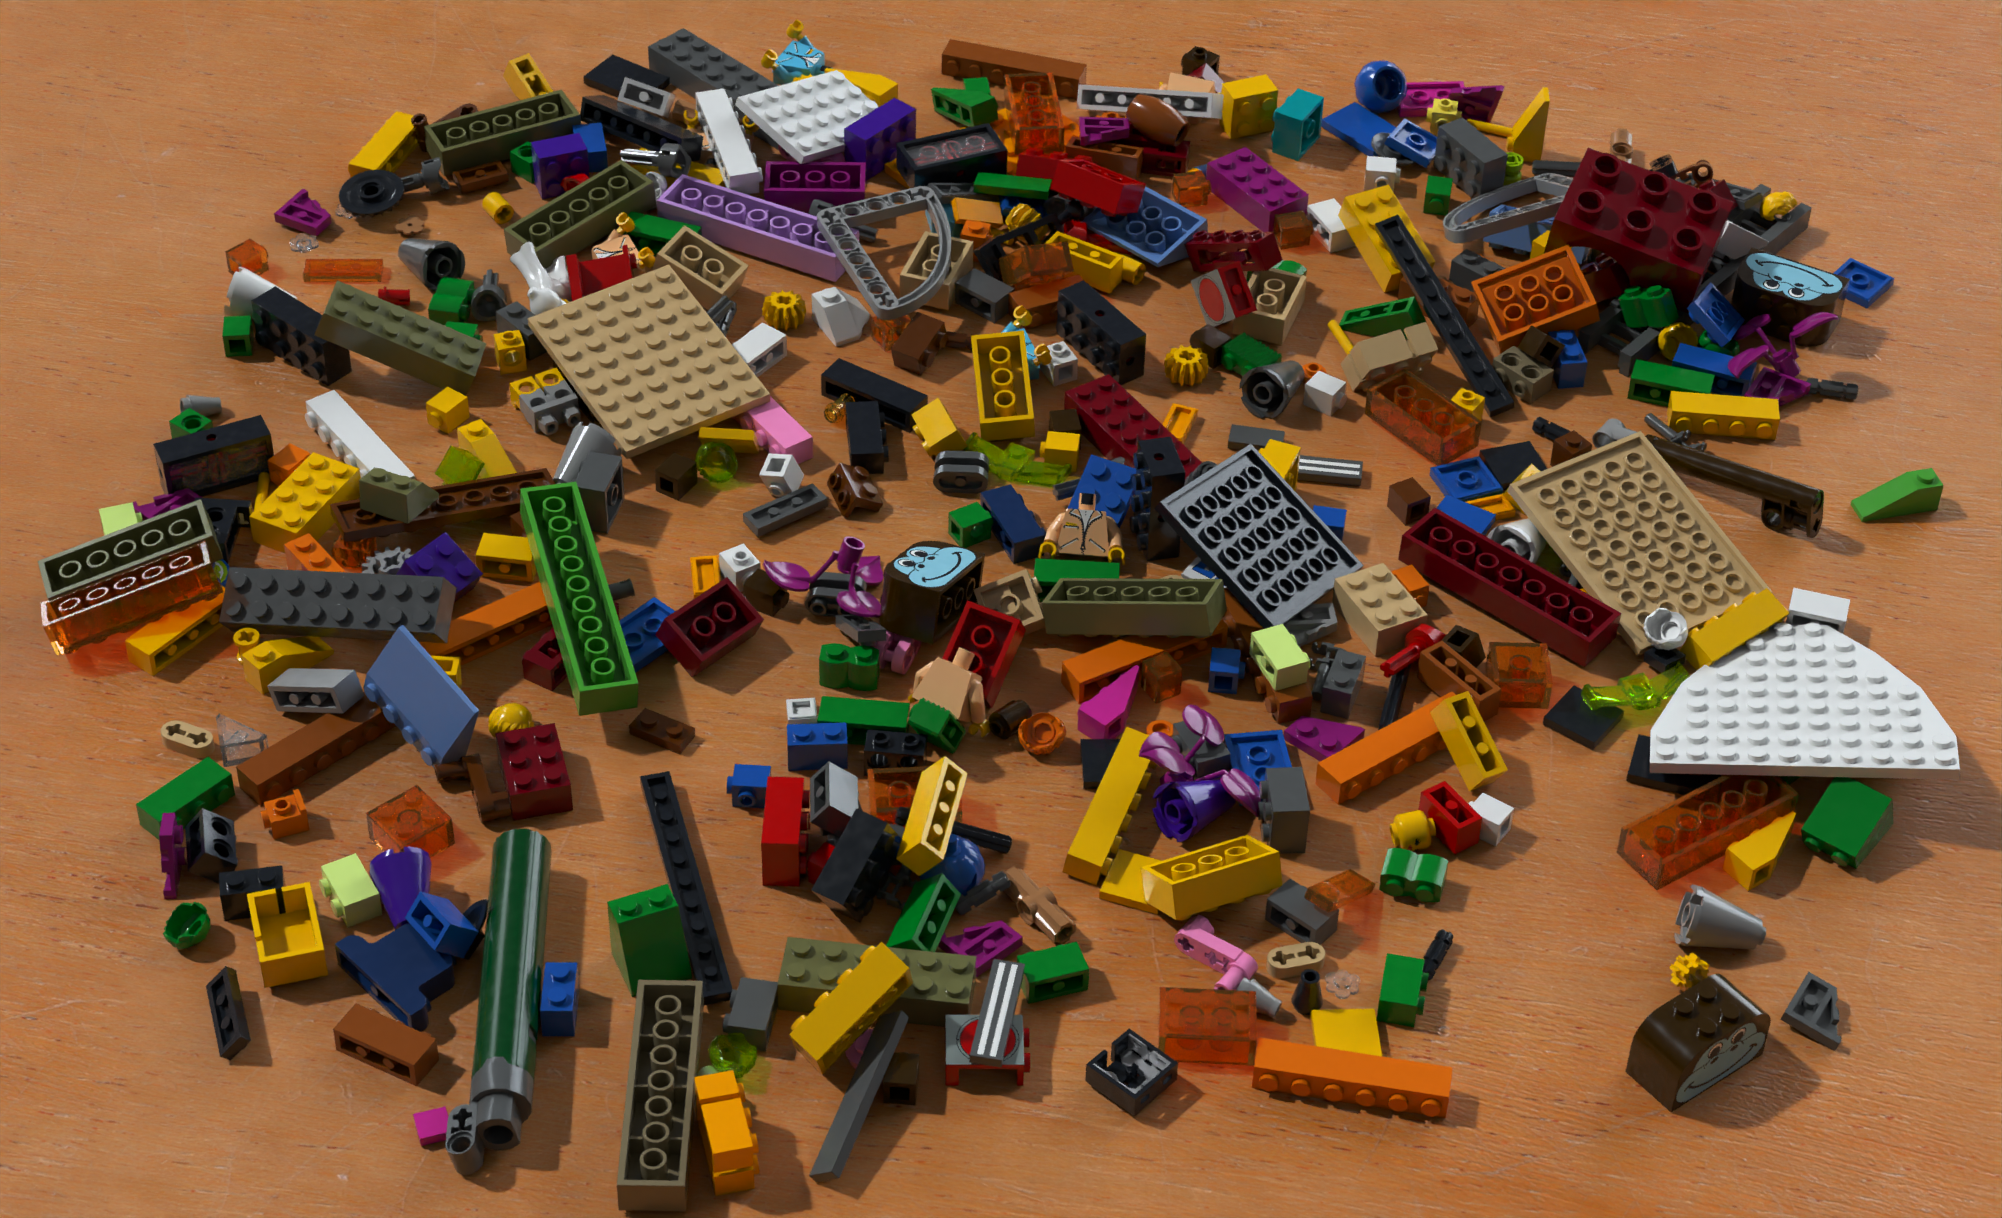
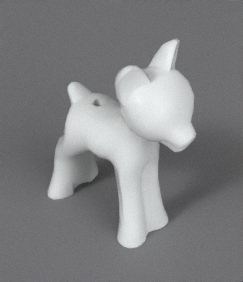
[510,242,572,315]

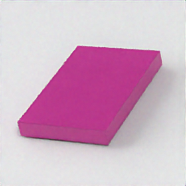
[1397,81,1465,117]

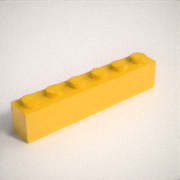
[1062,726,1157,885]

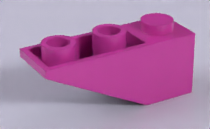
[1077,665,1140,739]

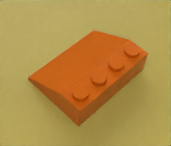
[1471,244,1600,354]

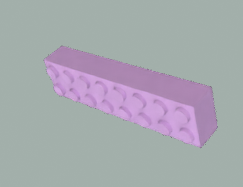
[657,174,859,282]

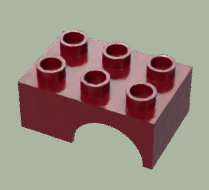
[1544,148,1734,313]

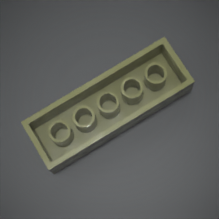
[424,90,581,176]
[504,160,656,269]
[315,280,487,396]
[38,499,223,621]
[1042,578,1227,638]
[777,937,976,1027]

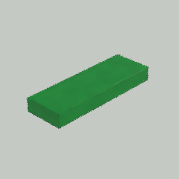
[974,172,1052,200]

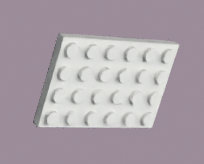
[735,70,878,164]

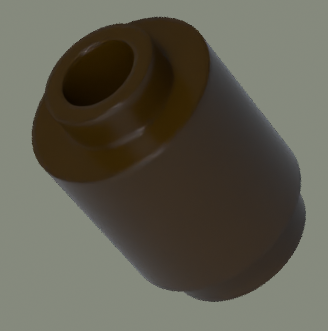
[989,700,1032,739]

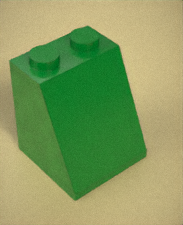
[1801,777,1894,869]
[607,884,692,997]

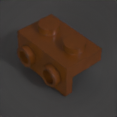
[827,463,883,518]

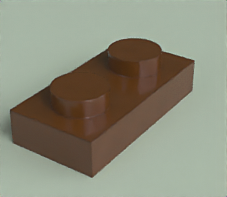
[453,160,509,193]
[629,708,695,754]

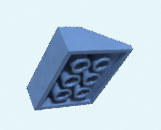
[1081,186,1208,267]
[1483,204,1590,264]
[363,625,479,769]

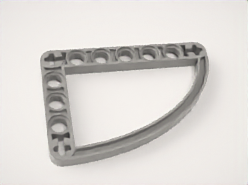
[1443,173,1573,243]
[817,186,951,320]

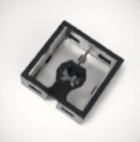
[1085,1028,1178,1116]

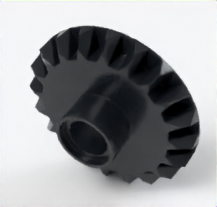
[339,170,405,218]

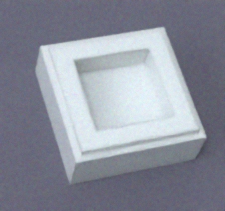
[786,698,818,724]

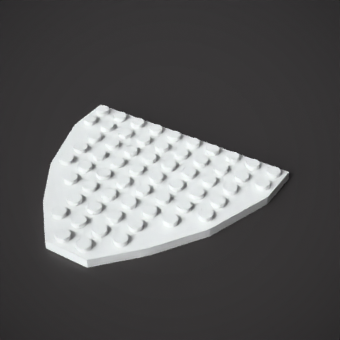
[1650,622,1960,780]

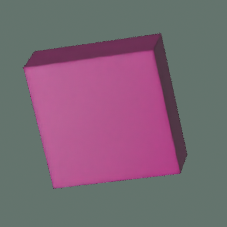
[413,1106,448,1146]

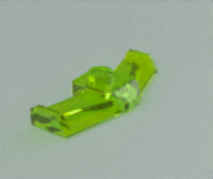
[963,432,1072,487]
[1581,662,1691,710]

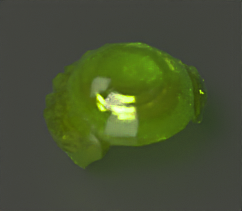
[695,441,738,484]
[709,1033,758,1078]

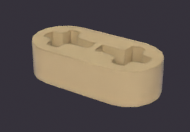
[161,720,215,759]
[1266,942,1325,979]

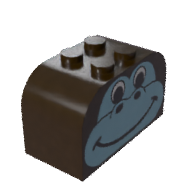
[1731,247,1850,347]
[879,541,985,645]
[1625,974,1771,1112]

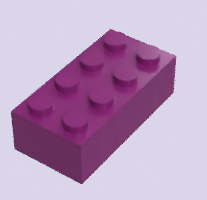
[1205,147,1309,233]
[764,161,866,216]

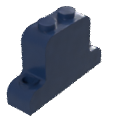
[335,924,456,1032]

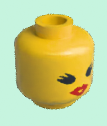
[1389,810,1436,851]

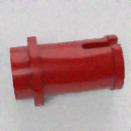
[378,287,410,306]

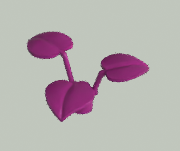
[1728,312,1839,378]
[763,536,883,618]
[1139,705,1261,818]

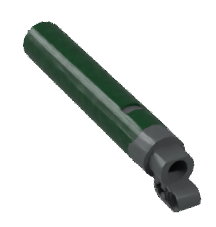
[445,829,552,1175]

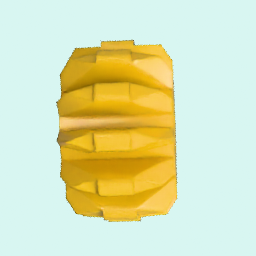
[1005,203,1049,245]
[762,290,806,331]
[1164,345,1209,387]

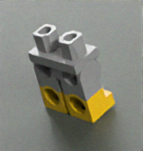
[509,368,581,436]

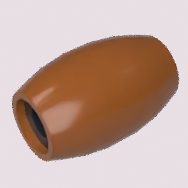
[1126,94,1190,147]

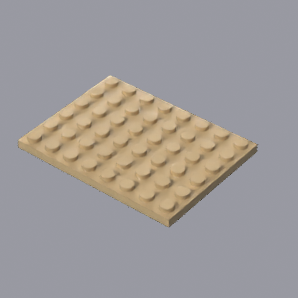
[528,264,770,459]
[1507,431,1772,656]

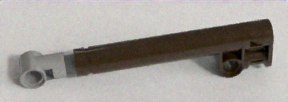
[1592,418,1824,538]

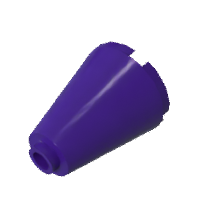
[1153,779,1236,842]
[369,847,432,930]

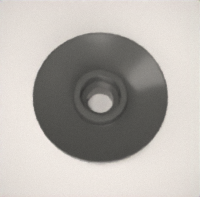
[1371,133,1415,166]

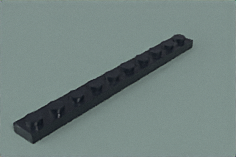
[1375,215,1514,418]
[640,771,733,1005]

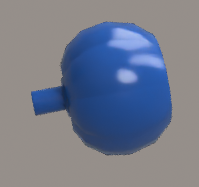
[1354,60,1407,113]
[919,834,985,896]

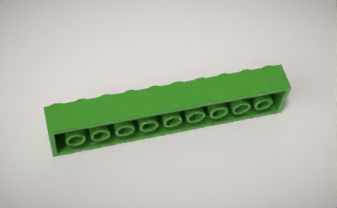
[520,482,639,716]

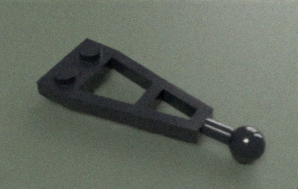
[974,200,1085,287]

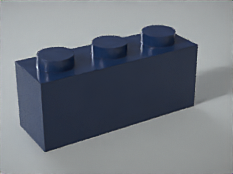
[980,484,1046,564]

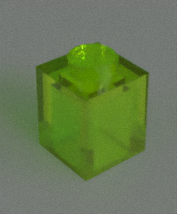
[435,445,485,485]

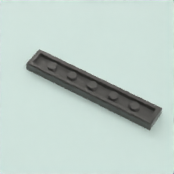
[809,1011,909,1182]

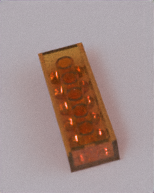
[40,540,223,656]
[1617,775,1799,890]

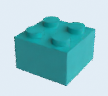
[1271,88,1324,161]

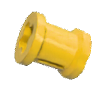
[233,628,260,665]

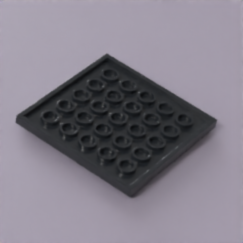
[1154,444,1364,629]

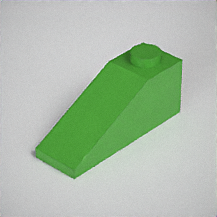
[1851,468,1944,522]

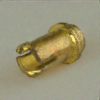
[824,393,855,423]

